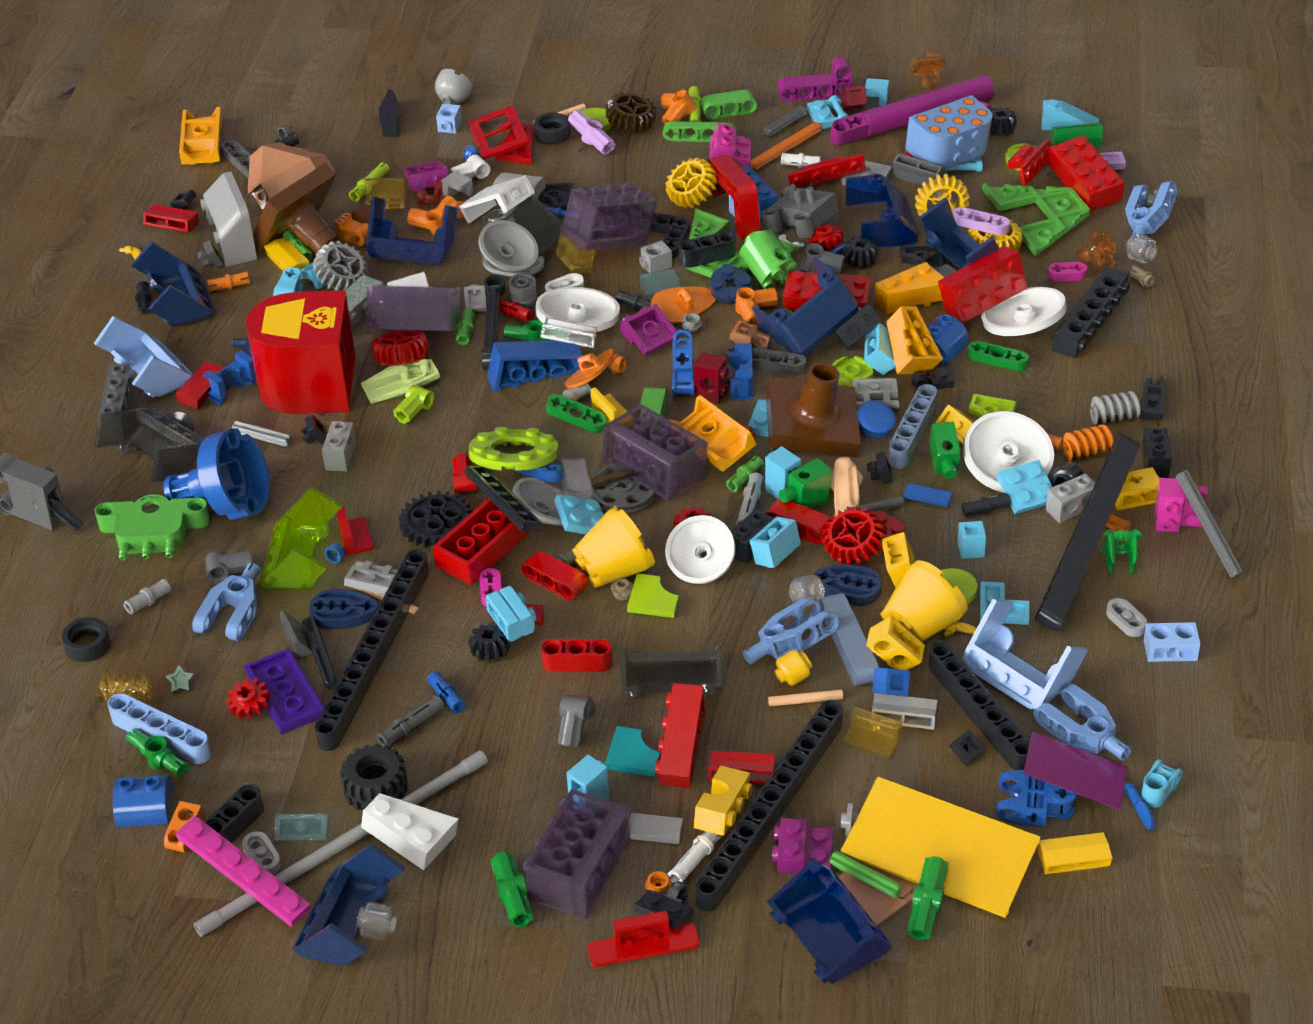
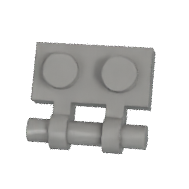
[853,378,899,410]
[344,560,398,595]

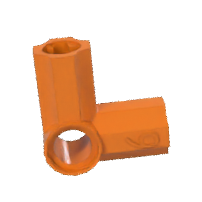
[661,90,696,124]
[407,196,459,236]
[735,287,778,326]

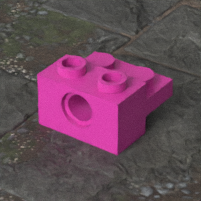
[709,123,751,166]
[1154,478,1208,532]

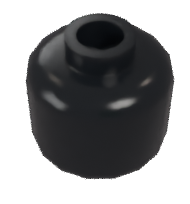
[1050,461,1084,487]

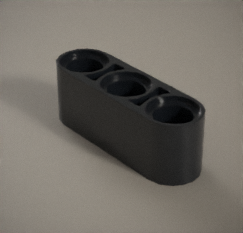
[679,231,736,268]
[204,784,264,843]

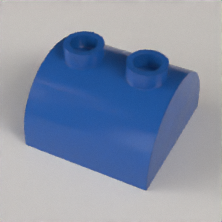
[927,314,969,366]
[113,775,173,827]

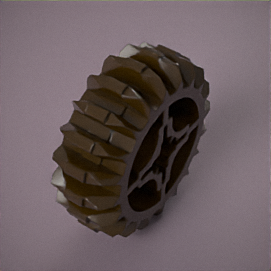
[605,92,656,133]

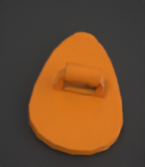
[651,286,716,324]
[565,348,615,389]

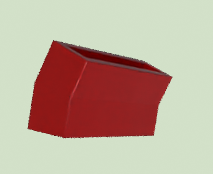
[144,204,199,232]
[175,362,224,410]
[709,751,775,785]

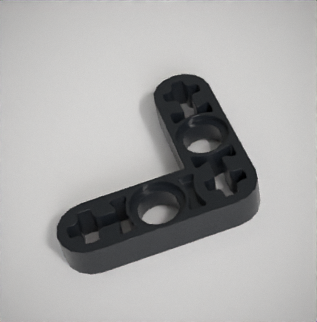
[634,211,690,259]

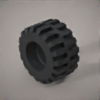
[340,744,408,811]

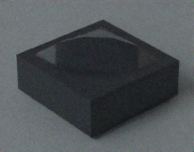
[170,190,196,209]
[949,730,986,766]

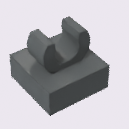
[197,240,224,268]

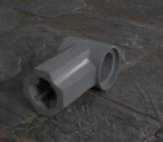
[205,551,253,582]

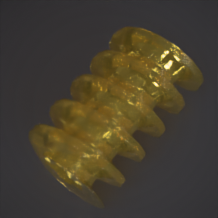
[97,672,153,704]

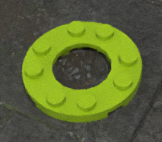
[469,427,558,471]

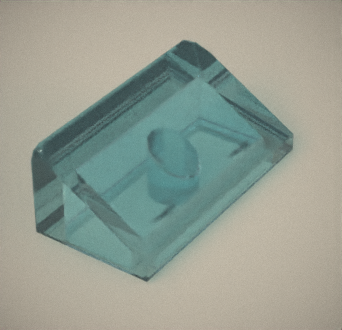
[274,814,330,841]

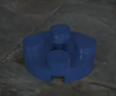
[709,264,751,304]

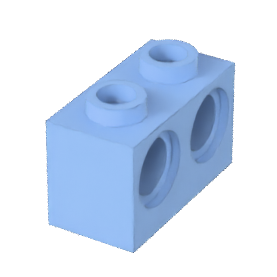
[1143,622,1200,662]

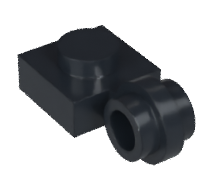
[911,367,954,389]

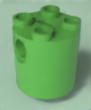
[739,229,798,289]

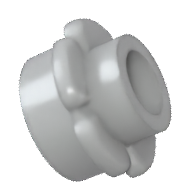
[682,313,702,332]

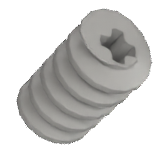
[1090,391,1141,424]

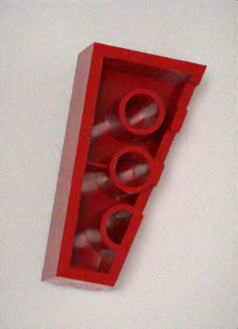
[655,683,706,788]

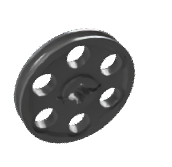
[589,463,657,514]

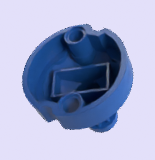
[163,428,270,520]

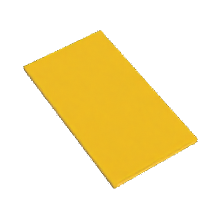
[840,777,1040,918]

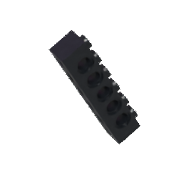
[1052,266,1130,358]

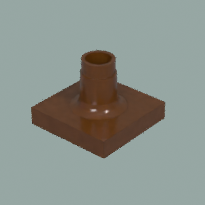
[253,163,338,254]
[766,362,861,458]

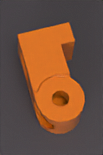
[334,212,375,246]
[164,801,207,853]

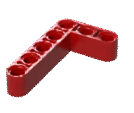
[708,155,761,240]

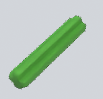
[829,851,902,898]

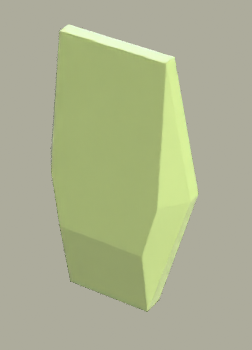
[361,359,440,404]

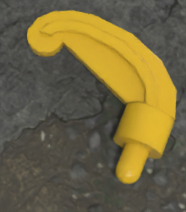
[119,246,141,259]
[944,622,977,637]

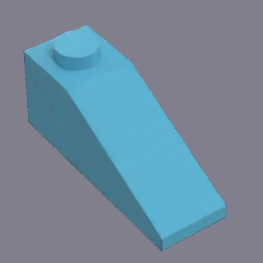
[1041,99,1099,130]

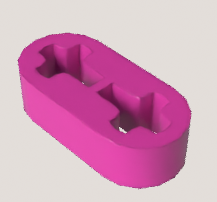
[1048,262,1087,282]
[479,568,502,607]

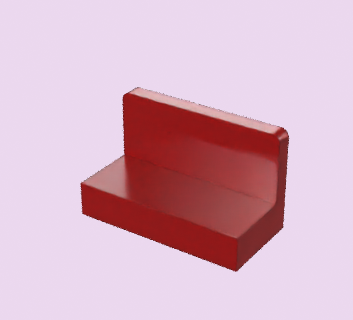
[335,507,373,555]

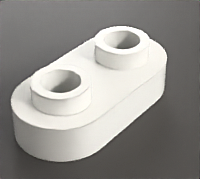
[545,273,584,292]

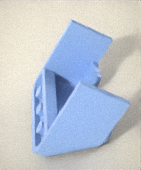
[94,316,193,398]
[963,599,1088,709]

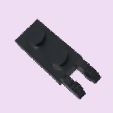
[1139,375,1166,420]

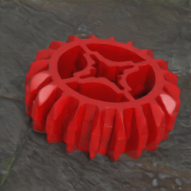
[371,329,429,367]
[822,505,885,566]

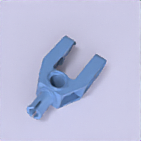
[1125,181,1177,247]
[193,563,261,641]
[742,597,839,665]
[1033,684,1132,761]

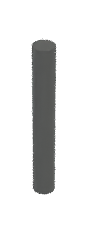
[844,496,903,512]

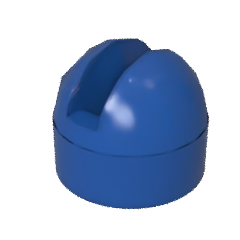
[463,145,480,160]
[325,543,345,564]

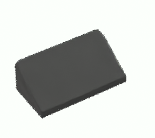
[279,610,313,659]

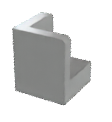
[441,171,473,197]

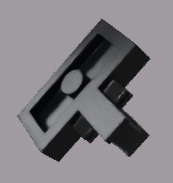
[633,881,694,930]

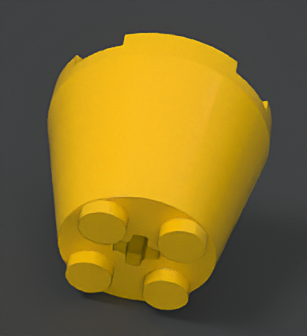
[572,506,655,588]
[881,560,968,642]

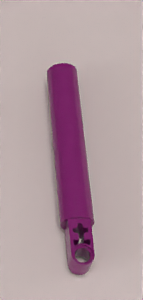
[830,75,994,145]

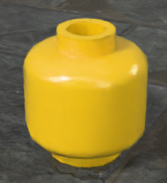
[774,649,812,686]

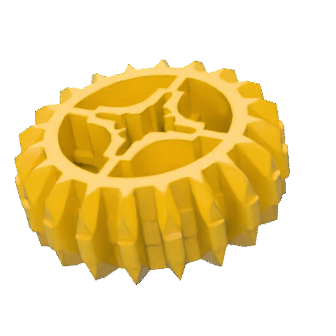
[665,157,718,209]
[915,173,969,216]
[967,220,1022,251]

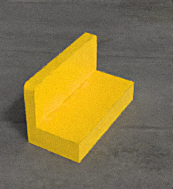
[591,387,633,431]
[935,405,975,444]

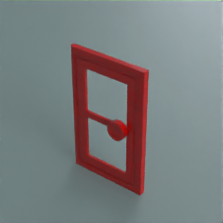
[467,105,530,160]

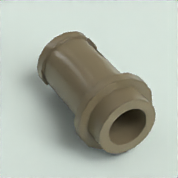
[1128,265,1155,287]

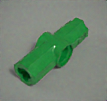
[491,851,533,928]
[907,856,948,941]

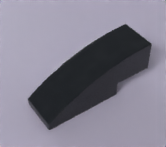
[379,89,401,138]

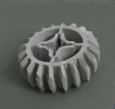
[313,241,369,291]

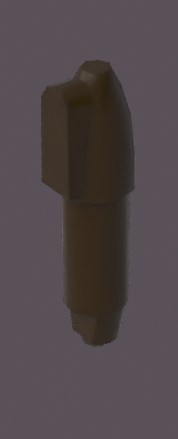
[591,469,633,487]

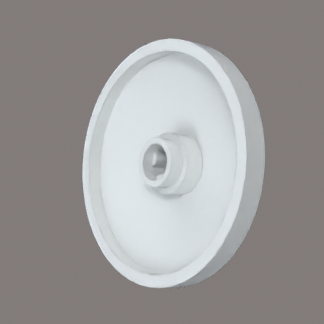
[536,287,620,333]
[981,287,1067,336]
[963,411,1054,493]

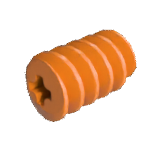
[1062,424,1114,461]

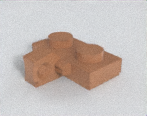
[729,320,771,349]

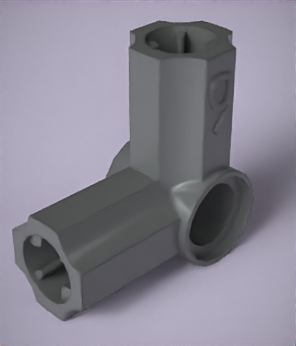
[797,244,846,273]
[558,694,597,747]

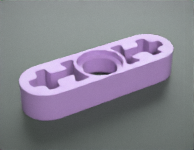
[953,207,1010,235]

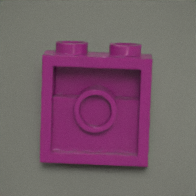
[403,161,448,192]
[619,304,680,356]
[772,818,833,876]

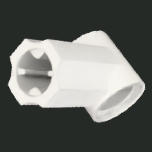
[449,154,490,179]

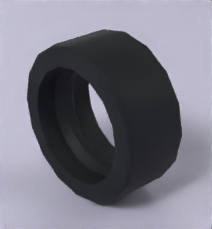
[534,112,570,144]
[61,617,111,662]

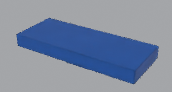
[903,483,953,508]

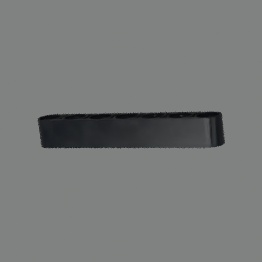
[928,641,1030,770]

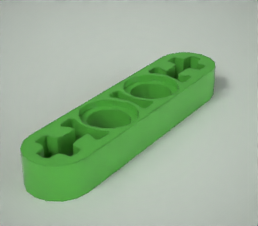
[663,121,737,142]

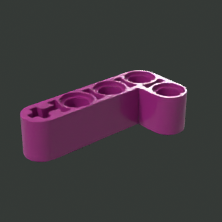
[777,56,852,102]

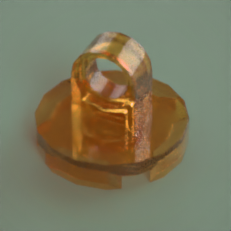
[908,52,946,89]
[1076,229,1116,271]

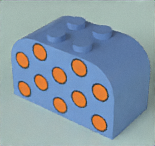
[905,95,992,169]

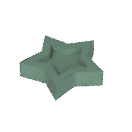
[165,665,195,693]

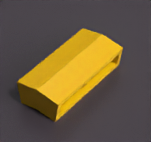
[264,237,309,271]
[1038,832,1112,874]

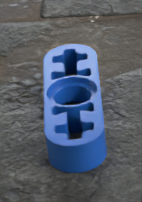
[514,463,564,482]

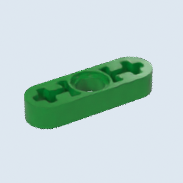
[967,341,1029,371]
[546,394,607,433]

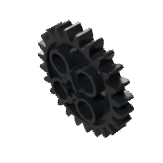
[399,490,473,549]

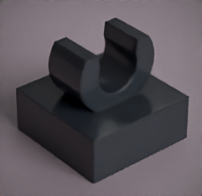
[301,414,327,444]
[867,451,893,484]

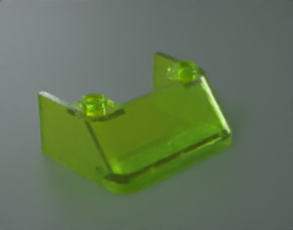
[259,487,342,590]

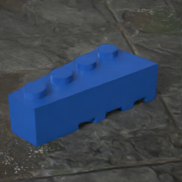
[487,340,582,392]

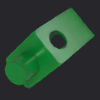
[929,422,960,479]
[779,458,833,509]

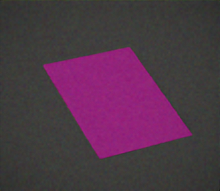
[1023,731,1127,810]

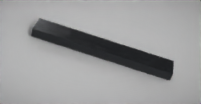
[465,466,544,532]

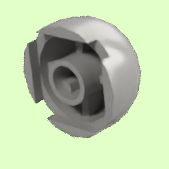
[435,69,473,105]

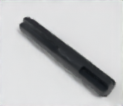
[302,616,338,689]

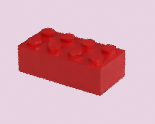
[1048,135,1125,212]
[938,246,1027,324]
[783,271,871,313]
[433,498,530,586]

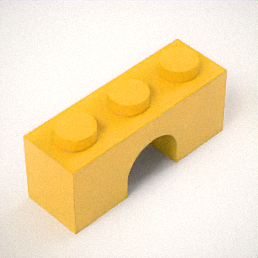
[694,766,752,836]

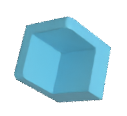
[865,78,889,106]
[957,521,986,559]

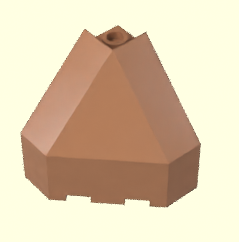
[247,142,335,209]

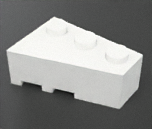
[361,793,458,871]

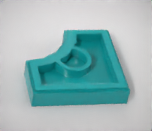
[605,726,661,777]

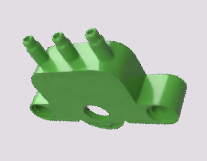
[95,494,210,560]

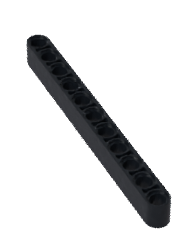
[1034,433,1141,632]
[315,549,429,751]
[696,700,843,911]

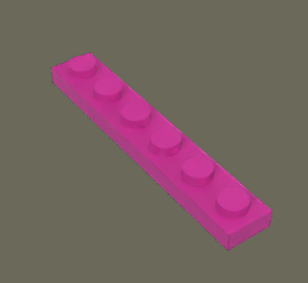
[176,816,311,927]

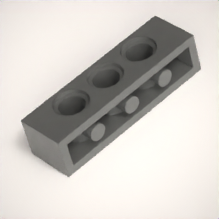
[97,364,135,441]

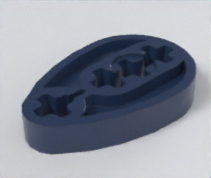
[813,565,882,606]
[309,589,378,629]

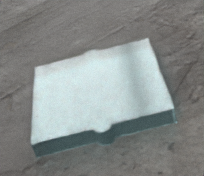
[639,269,680,298]

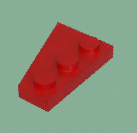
[496,123,534,166]

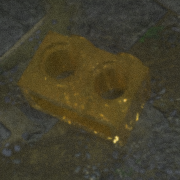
[555,232,596,274]

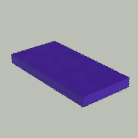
[244,648,324,734]

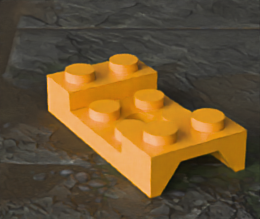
[179,107,223,165]
[667,395,757,472]

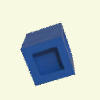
[872,668,910,696]

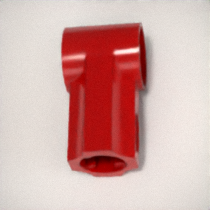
[452,453,477,494]

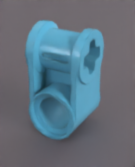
[273,267,304,296]
[1141,759,1183,808]

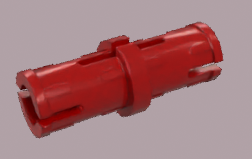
[499,298,534,322]

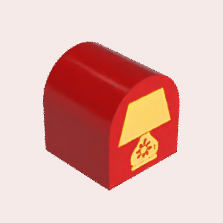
[246,290,356,414]

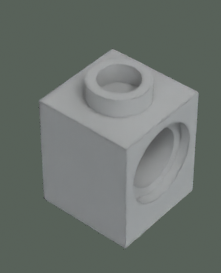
[639,241,672,275]

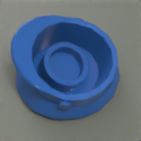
[857,400,896,439]

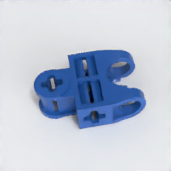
[672,330,694,397]
[996,770,1076,827]

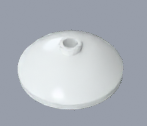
[665,515,735,584]

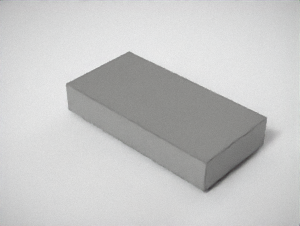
[627,813,683,844]

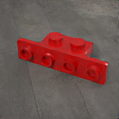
[1007,140,1052,186]
[787,154,866,188]
[587,911,699,968]

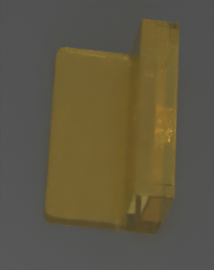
[365,177,406,209]
[843,707,902,760]

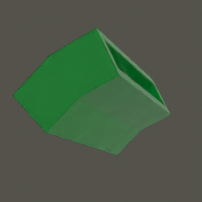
[1051,123,1103,148]

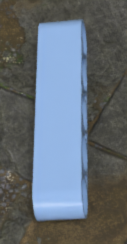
[107,694,211,764]

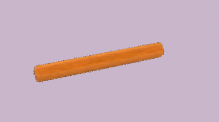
[750,122,821,170]

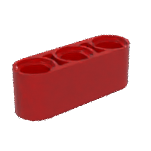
[765,498,832,544]
[521,551,589,601]
[541,639,613,672]

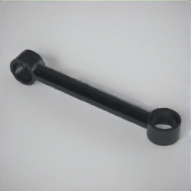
[482,274,506,370]

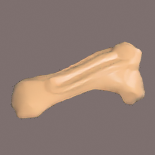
[830,457,863,516]

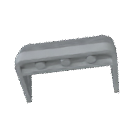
[200,171,257,267]

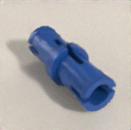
[427,671,466,713]

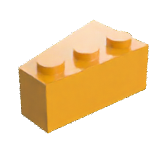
[887,306,943,375]

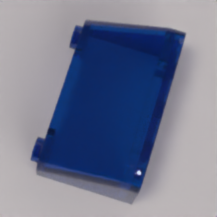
[767,857,893,984]

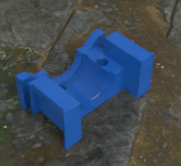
[730,344,753,400]
[203,351,256,406]

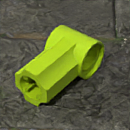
[393,385,434,424]

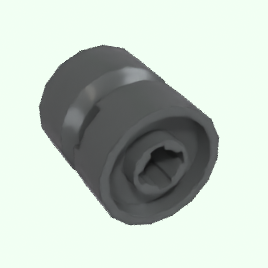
[509,273,537,310]

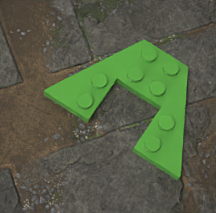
[982,183,1090,256]
[685,208,798,278]

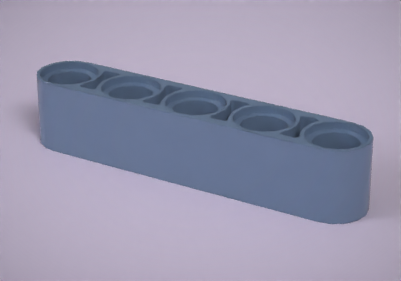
[889,384,937,469]
[819,593,879,686]

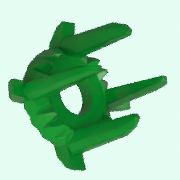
[1100,529,1144,574]

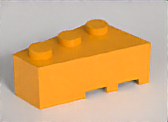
[875,262,945,314]

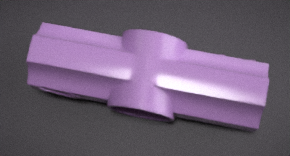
[568,110,616,155]

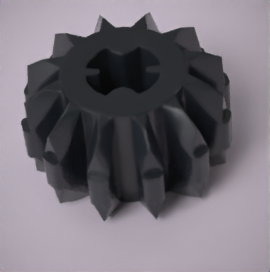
[990,107,1017,137]
[843,236,878,269]
[468,622,510,663]

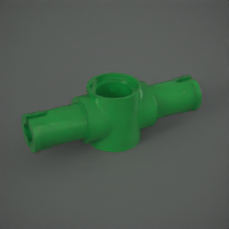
[504,320,569,341]
[126,728,189,778]

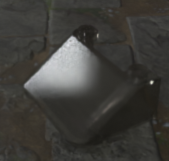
[483,194,568,258]

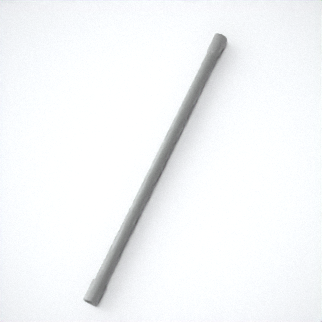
[193,750,488,937]

